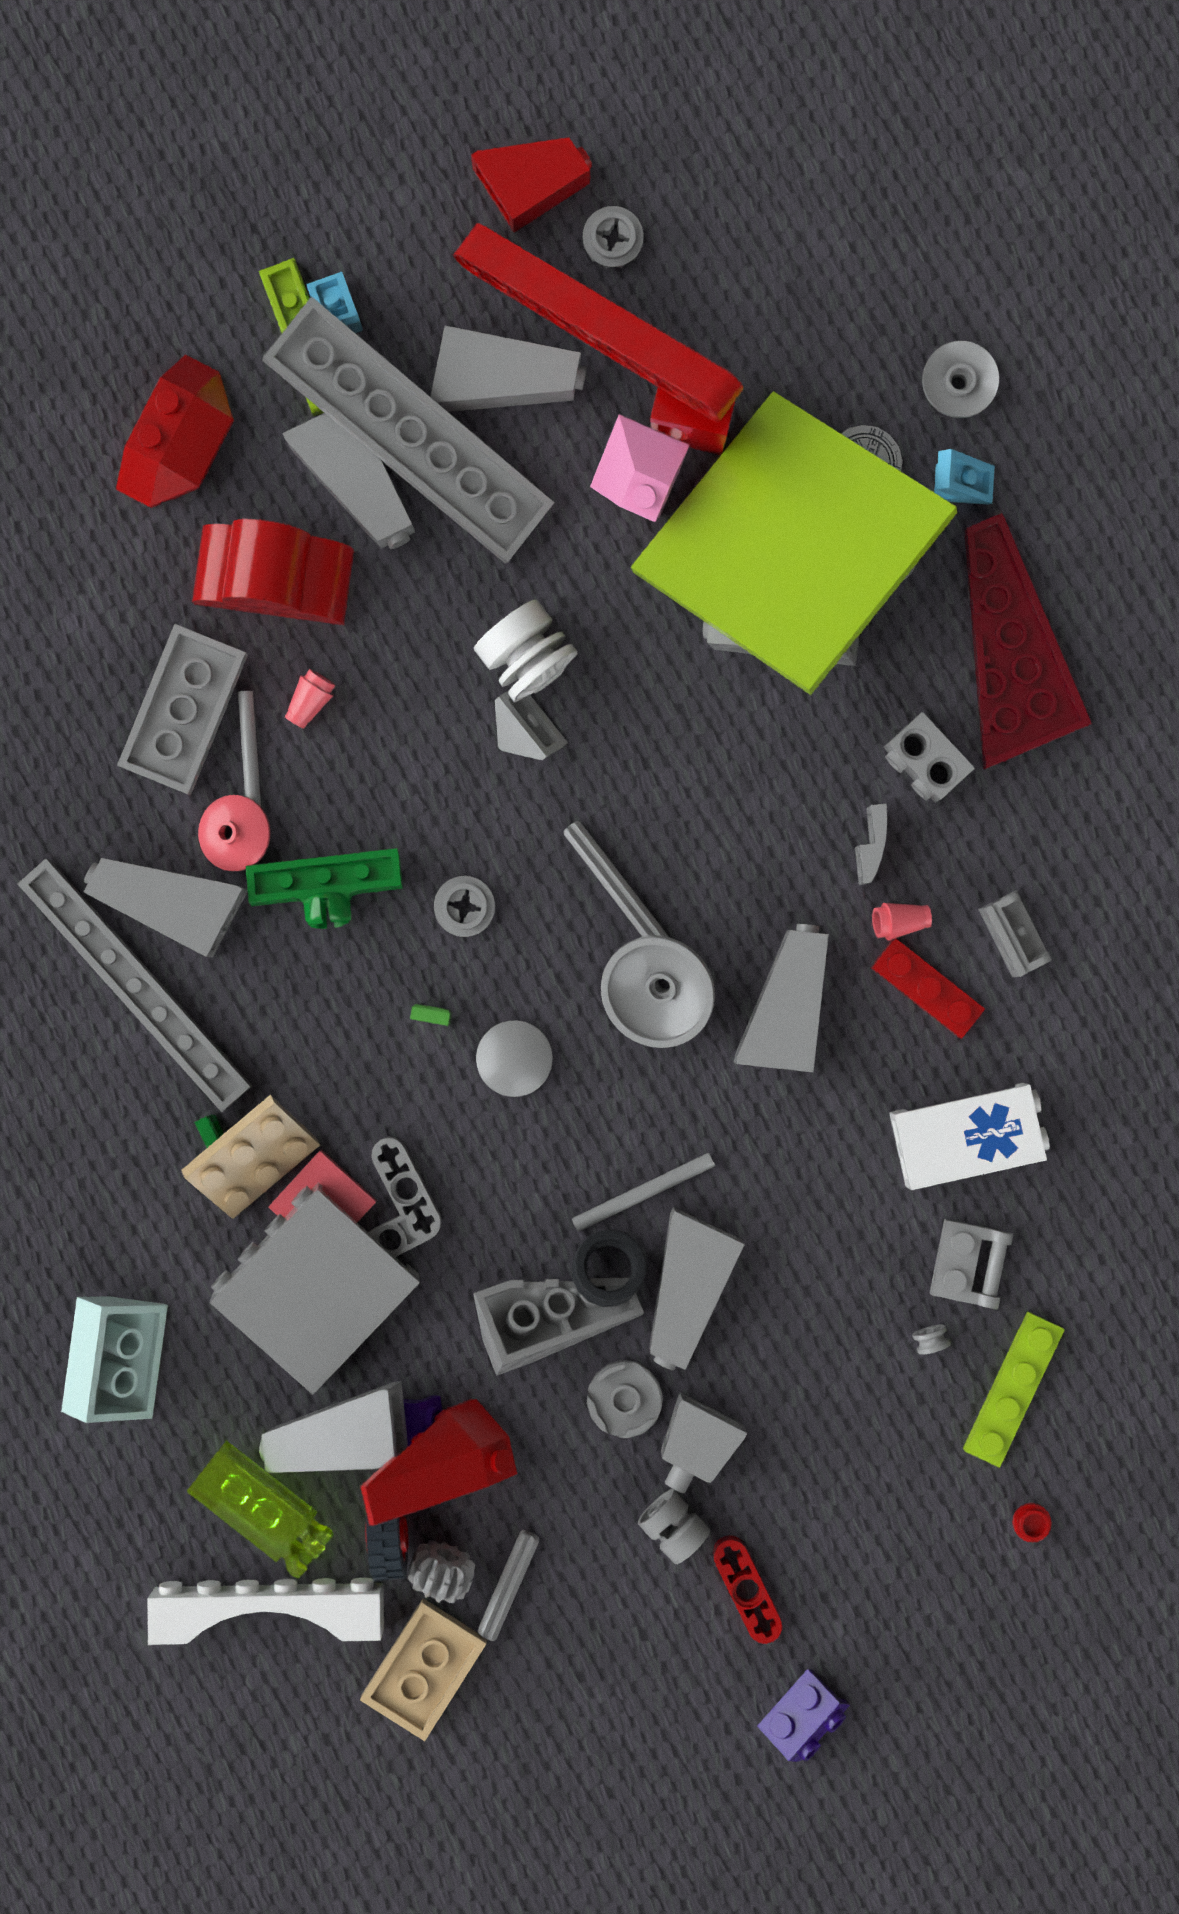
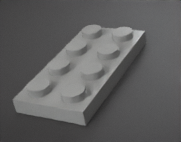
[117,624,248,795]

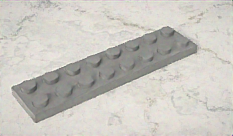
[262,296,554,564]

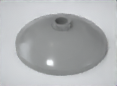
[601,936,715,1048]

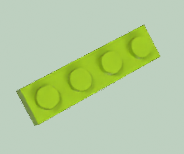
[963,1311,1065,1468]

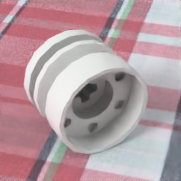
[474,599,577,702]

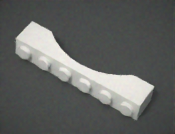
[147,1578,384,1645]

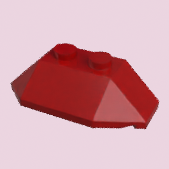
[116,354,234,508]

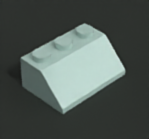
[61,1296,168,1423]

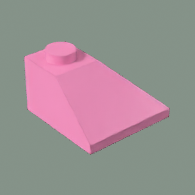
[590,414,690,522]

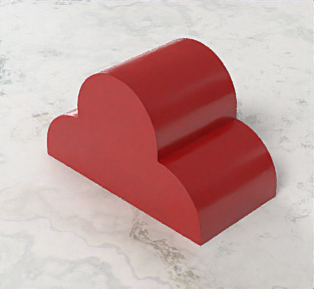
[192,519,355,625]

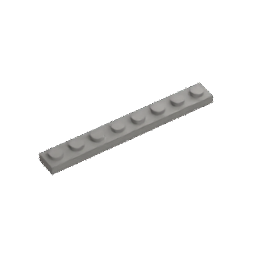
[18,858,252,1112]

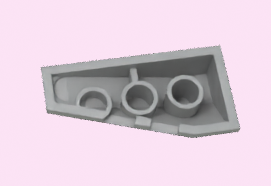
[474,1278,644,1376]

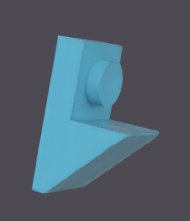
[306,272,363,333]
[934,449,995,504]

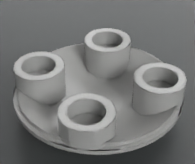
[476,1020,553,1097]

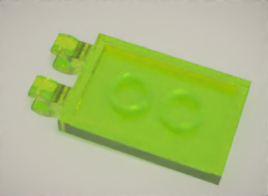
[186,1440,334,1578]

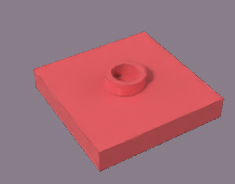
[268,1150,377,1223]

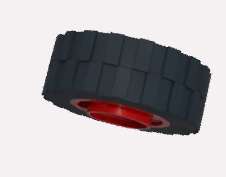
[365,1512,409,1581]

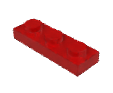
[870,938,985,1039]

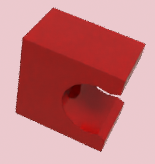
[650,388,735,455]

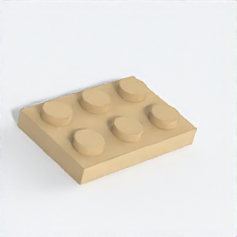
[181,1095,320,1219]
[360,1598,487,1741]

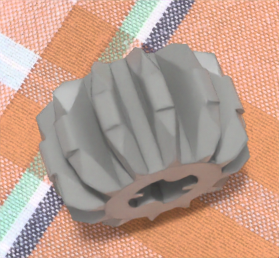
[408,1540,475,1603]

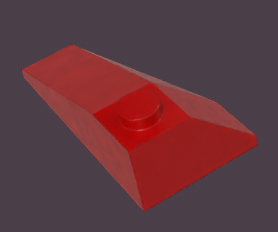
[361,1399,517,1525]

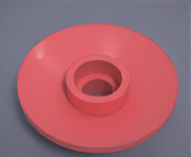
[198,795,271,871]

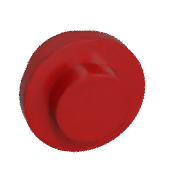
[1012,1503,1052,1542]

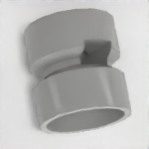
[638,1489,710,1564]

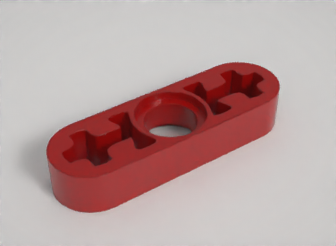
[713,1535,782,1644]

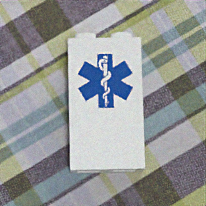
[889,1083,1050,1190]

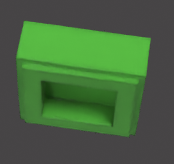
[410,1004,453,1026]

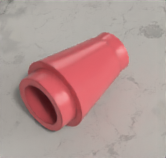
[285,669,335,729]
[872,903,932,941]

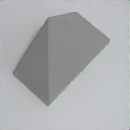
[495,691,568,760]

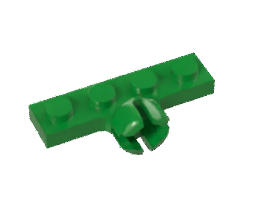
[246,848,403,929]

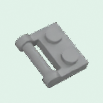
[930,1219,1013,1309]

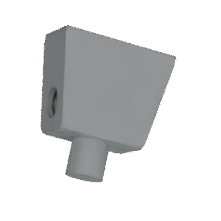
[661,1392,747,1493]

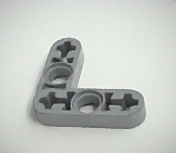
[367,1137,442,1257]

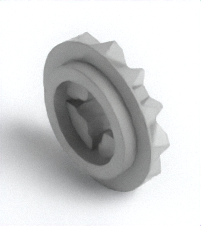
[583,206,643,269]
[434,876,495,937]

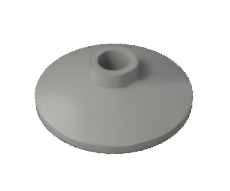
[922,341,999,418]

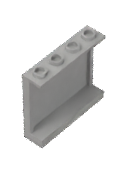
[210,1182,420,1394]

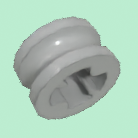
[912,1324,951,1354]

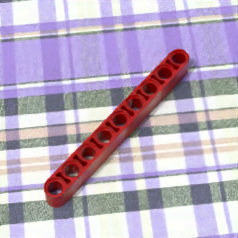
[453,223,743,422]

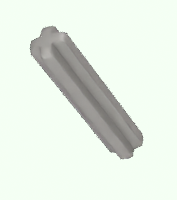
[478,1530,539,1641]

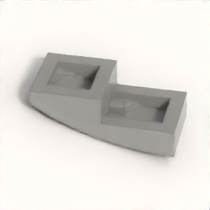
[855,804,887,885]

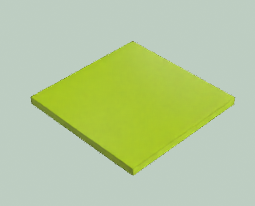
[631,391,957,695]

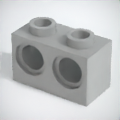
[884,712,975,802]

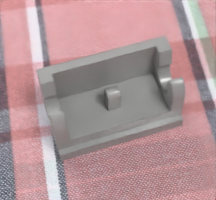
[978,890,1052,977]

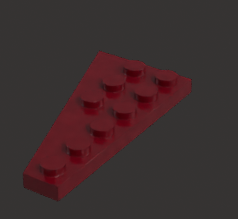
[964,513,1092,770]

